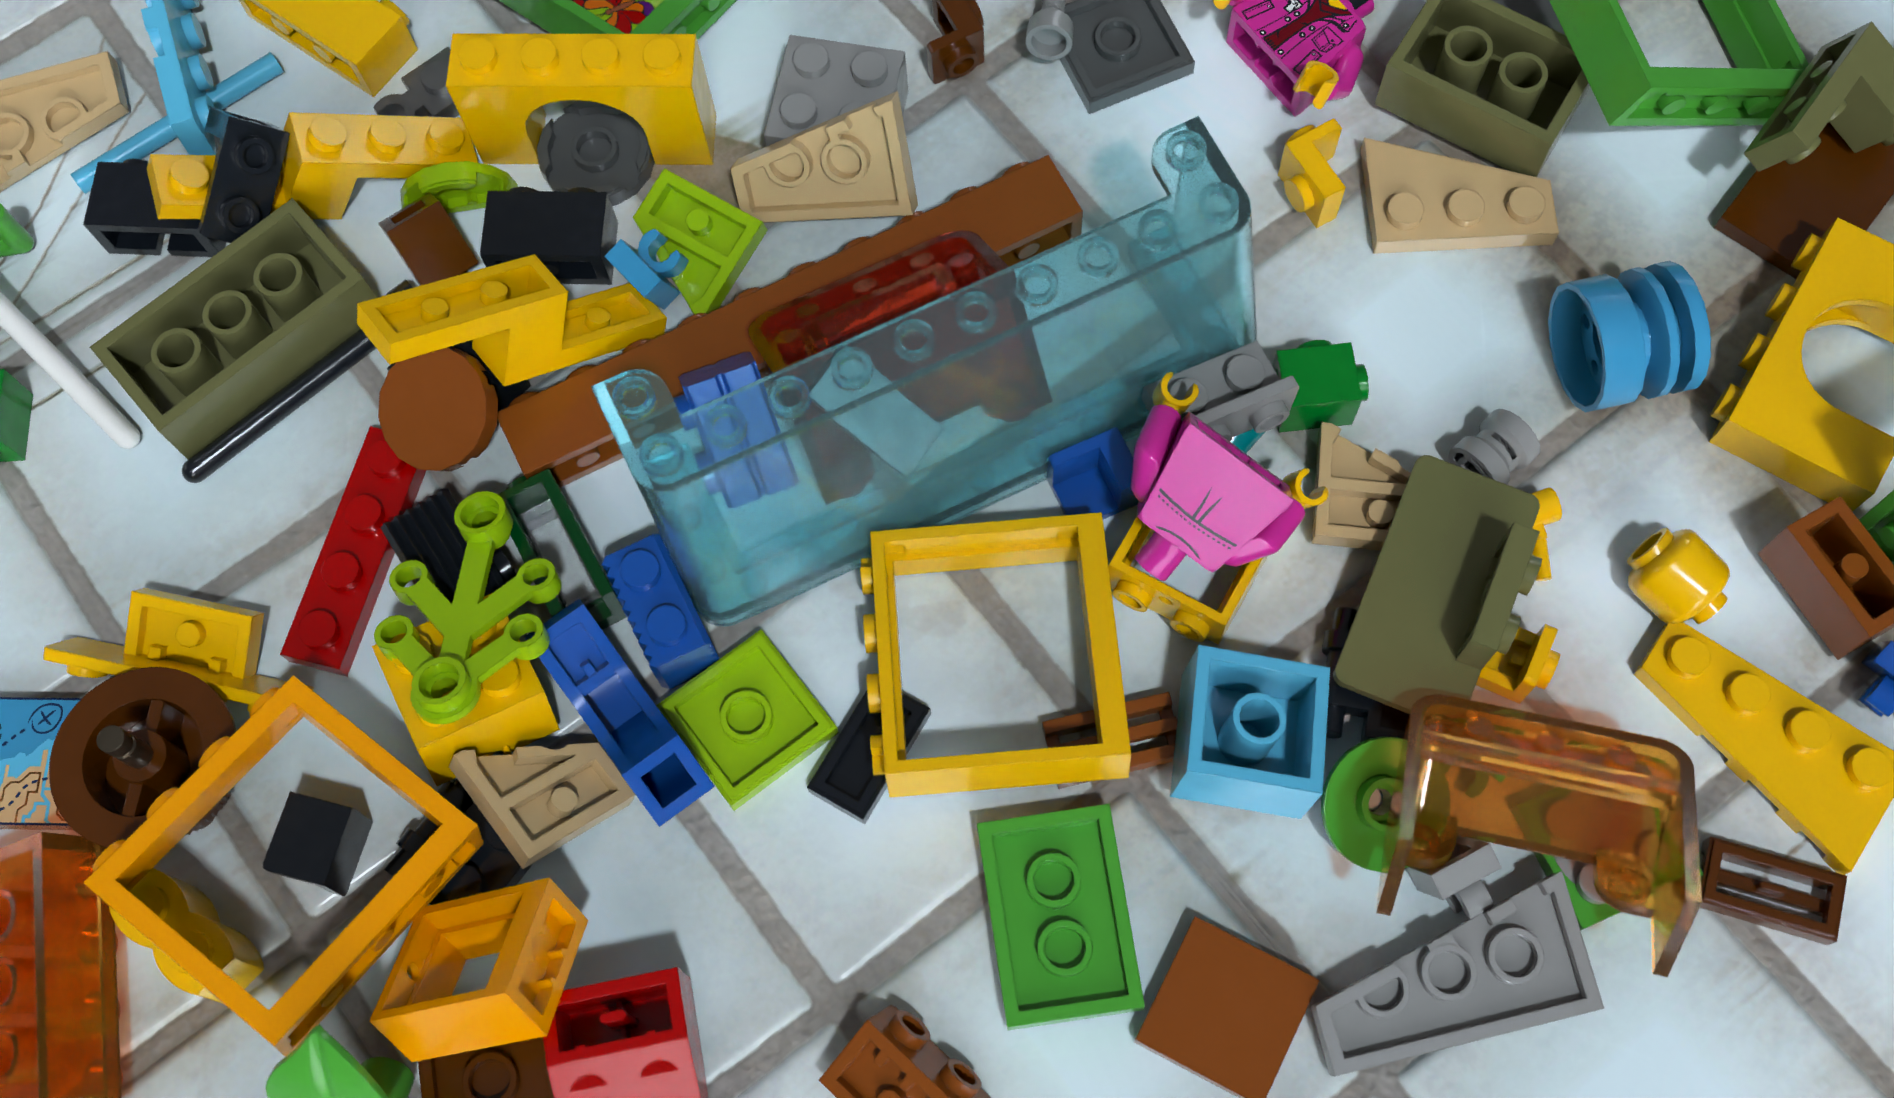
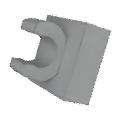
[1407,836,1502,919]

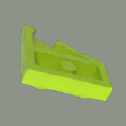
[633,168,768,314]

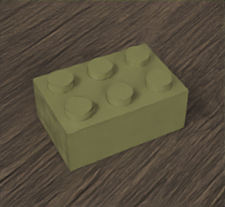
[1374,0,1590,177]

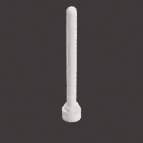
[0,291,140,449]

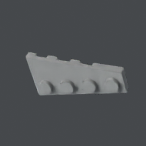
[1311,871,1604,1076]

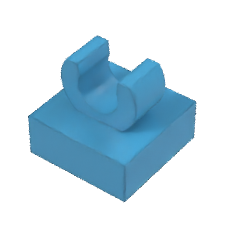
[604,229,688,310]

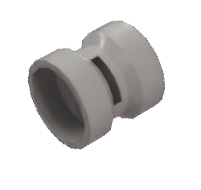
[1448,409,1541,484]

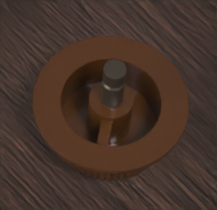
[49,667,237,848]

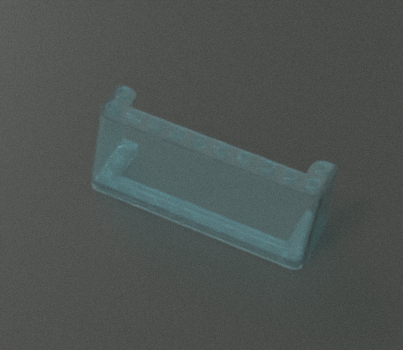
[591,116,1257,627]

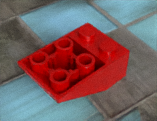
[543,967,709,1098]

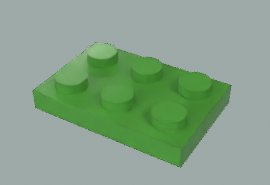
[977,804,1145,1031]

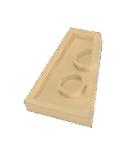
[0,51,129,192]
[730,91,918,223]
[1360,138,1559,254]

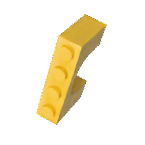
[446,33,717,165]
[1709,217,1894,511]

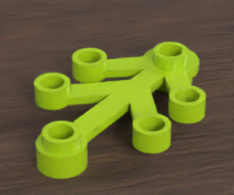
[374,491,562,724]

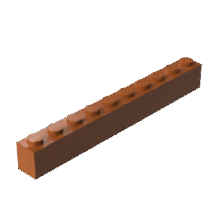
[497,155,1083,488]

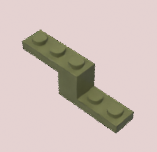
[1743,21,1894,172]

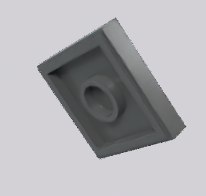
[1060,0,1195,114]

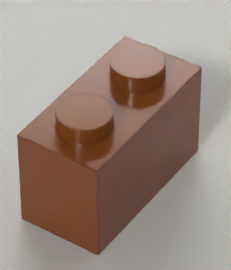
[1758,496,1894,660]

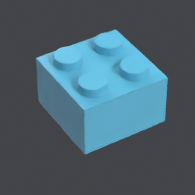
[1170,645,1330,819]

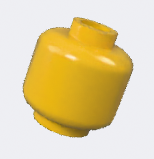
[1627,527,1730,624]

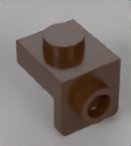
[926,0,985,84]

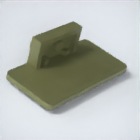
[1333,455,1542,729]

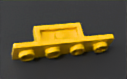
[43,588,314,712]

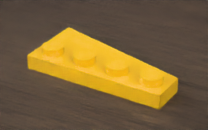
[1633,622,1894,875]

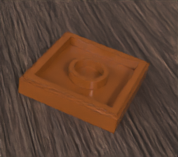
[1134,916,1320,1098]

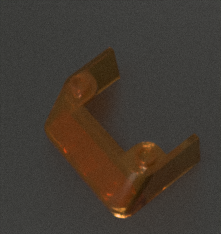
[1376,694,1702,977]

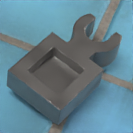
[373,47,460,117]

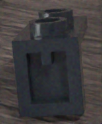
[198,107,290,243]

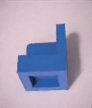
[1047,427,1139,520]

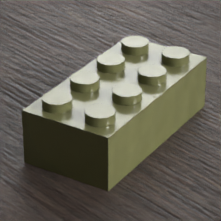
[90,198,377,460]

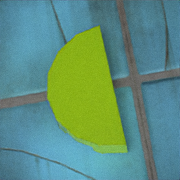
[400,161,518,214]

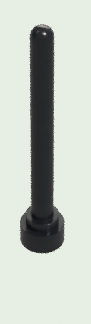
[182,279,413,483]

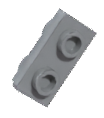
[1142,341,1299,442]

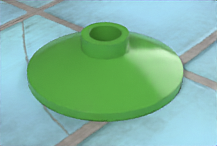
[1321,737,1450,872]

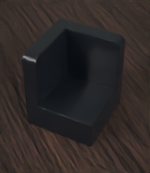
[263,791,373,896]

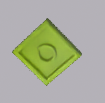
[656,629,839,811]

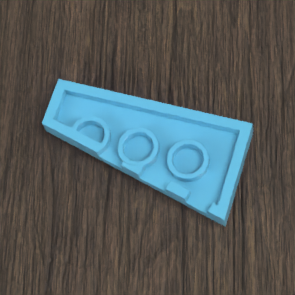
[141,0,217,155]

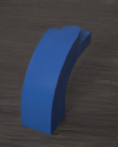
[524,599,715,827]

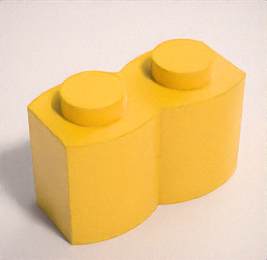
[109,868,264,1004]

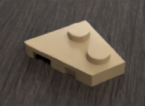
[1311,422,1411,551]
[449,742,636,869]

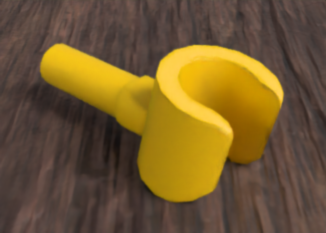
[1530,488,1562,581]

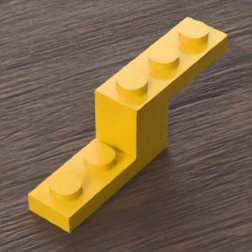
[147,112,478,219]
[357,254,667,387]

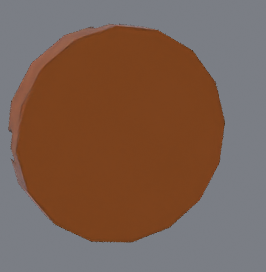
[378,347,498,471]

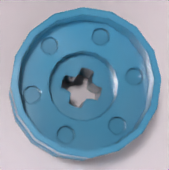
[1548,261,1711,413]

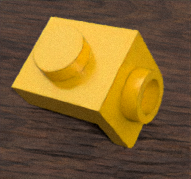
[1278,119,1346,228]
[1476,624,1560,704]

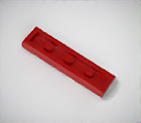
[280,426,426,677]

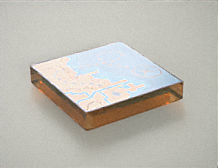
[0,697,82,830]

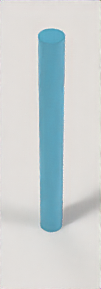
[70,52,284,194]

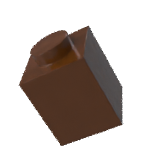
[378,192,479,286]

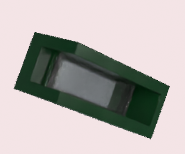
[498,468,627,630]

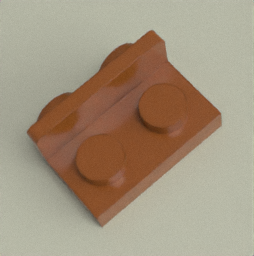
[819,1005,991,1098]

